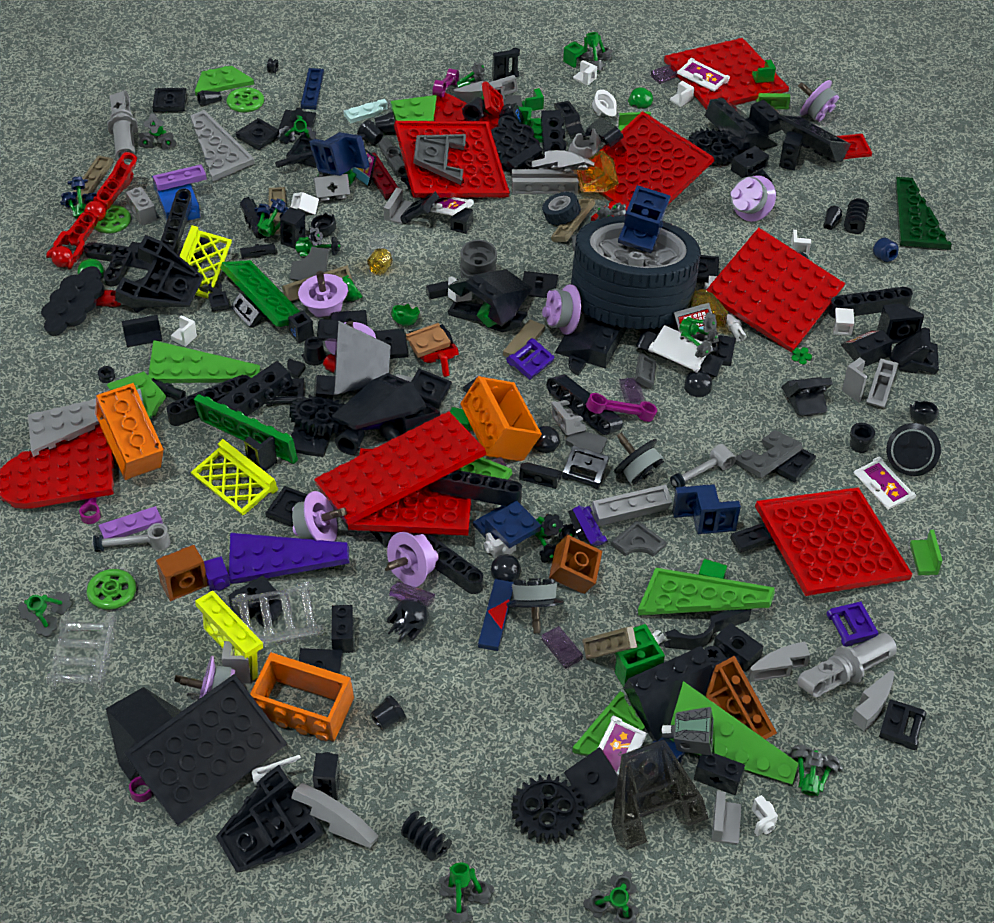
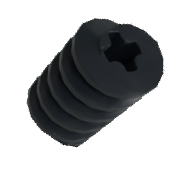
[844,198,869,234]
[401,811,452,861]

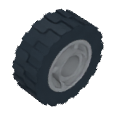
[542,191,581,225]

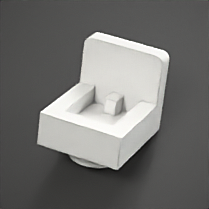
[484,533,516,558]
[752,795,778,836]

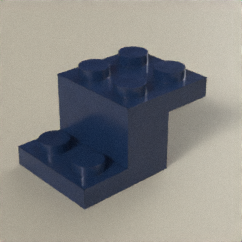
[309,132,370,176]
[618,185,671,253]
[672,484,741,534]
[473,501,541,549]

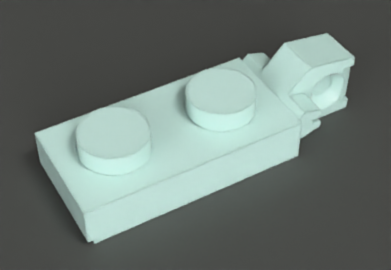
[344,99,388,124]

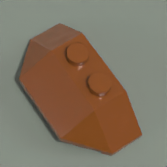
[705,656,777,740]

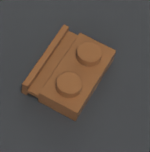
[406,323,451,358]

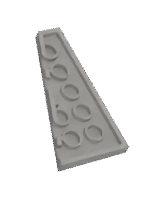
[190,110,255,181]
[28,389,144,457]

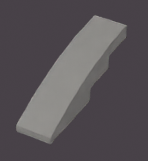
[292,783,379,848]

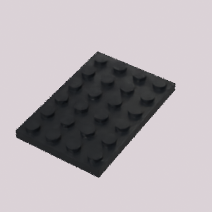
[124,674,287,827]

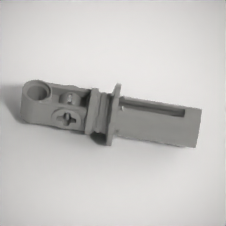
[107,90,138,162]
[797,633,897,697]

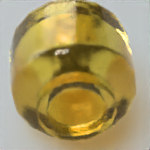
[367,248,393,274]

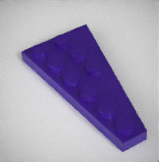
[229,533,350,584]

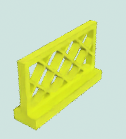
[180,225,232,298]
[191,439,278,516]
[195,591,263,680]

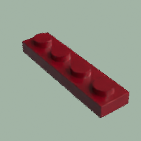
[372,152,399,200]

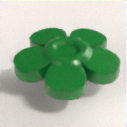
[791,347,812,365]

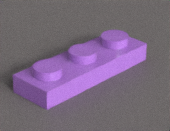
[153,165,207,191]
[99,506,163,539]

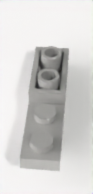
[453,75,518,103]
[532,150,594,173]

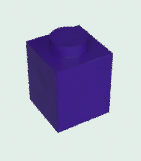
[204,556,230,592]

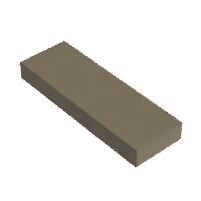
[503,319,545,360]

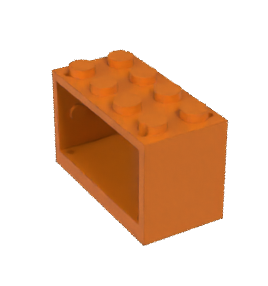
[460,376,542,461]
[95,383,164,480]
[250,652,354,741]

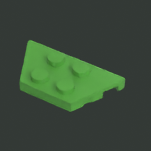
[195,66,254,96]
[107,372,166,419]
[572,691,645,755]

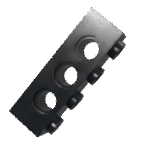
[541,110,566,158]
[217,361,294,416]

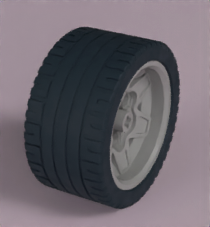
[571,215,701,329]

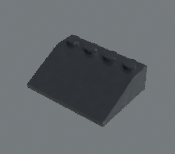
[704,98,778,150]
[777,114,851,163]
[555,314,627,369]
[623,646,714,741]

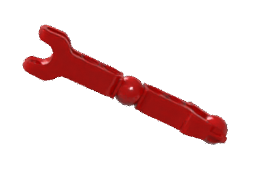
[46,152,137,270]

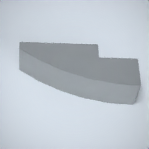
[866,358,898,408]
[748,642,810,682]
[851,670,895,731]

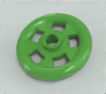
[227,87,264,113]
[94,205,131,233]
[86,569,136,610]

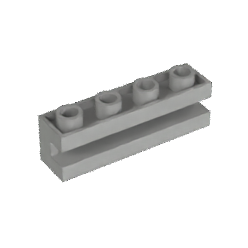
[512,169,579,194]
[590,484,672,526]

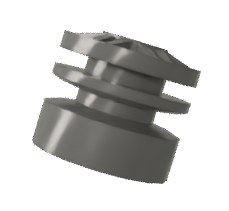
[460,239,497,278]

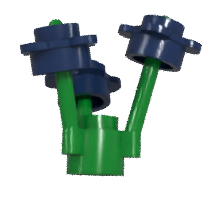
[60,176,97,219]
[254,198,289,237]

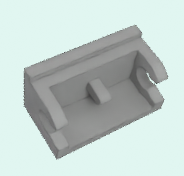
[551,400,586,435]

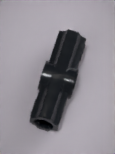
[240,197,266,239]

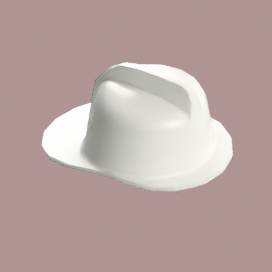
[592,90,617,117]

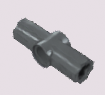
[378,137,407,177]

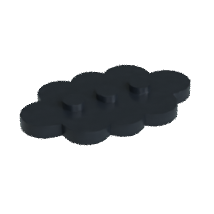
[491,115,544,170]
[41,266,105,336]

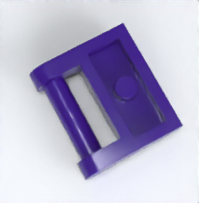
[506,338,555,380]
[573,505,608,546]
[826,601,879,647]

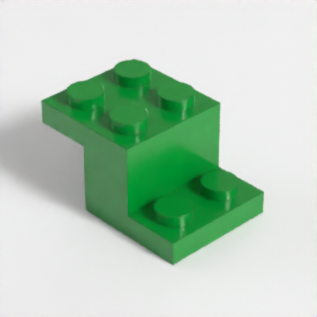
[614,624,665,687]

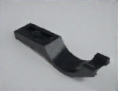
[554,101,592,139]
[448,301,528,332]
[730,523,774,553]
[663,609,752,650]

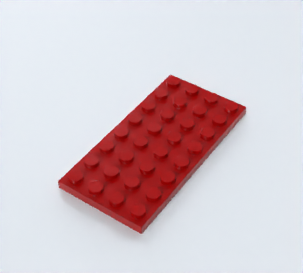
[314,411,487,526]

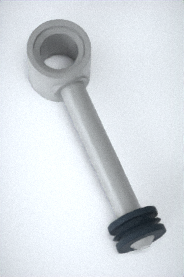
[670,444,736,489]
[92,523,171,552]

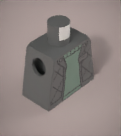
[662,707,714,755]

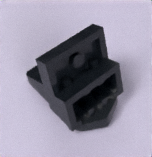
[889,327,939,374]
[781,377,833,416]

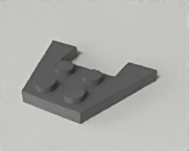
[413,134,466,185]

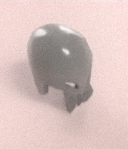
[568,128,601,160]

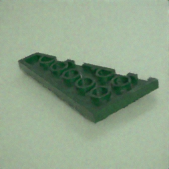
[895,176,952,250]

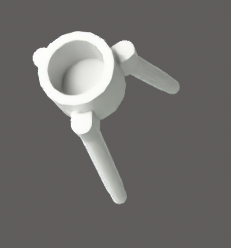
[252,755,301,786]

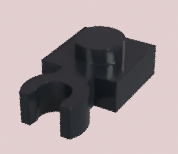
[208,282,229,312]

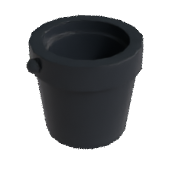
[462,97,486,121]
[374,112,396,133]
[357,119,384,146]
[301,337,327,366]
[850,423,875,453]
[335,427,365,455]
[370,695,406,731]

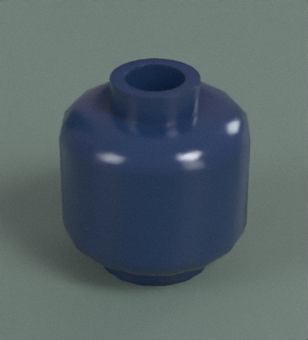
[873,237,899,262]

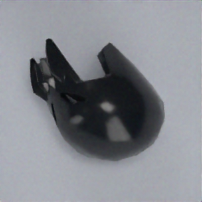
[387,598,429,642]

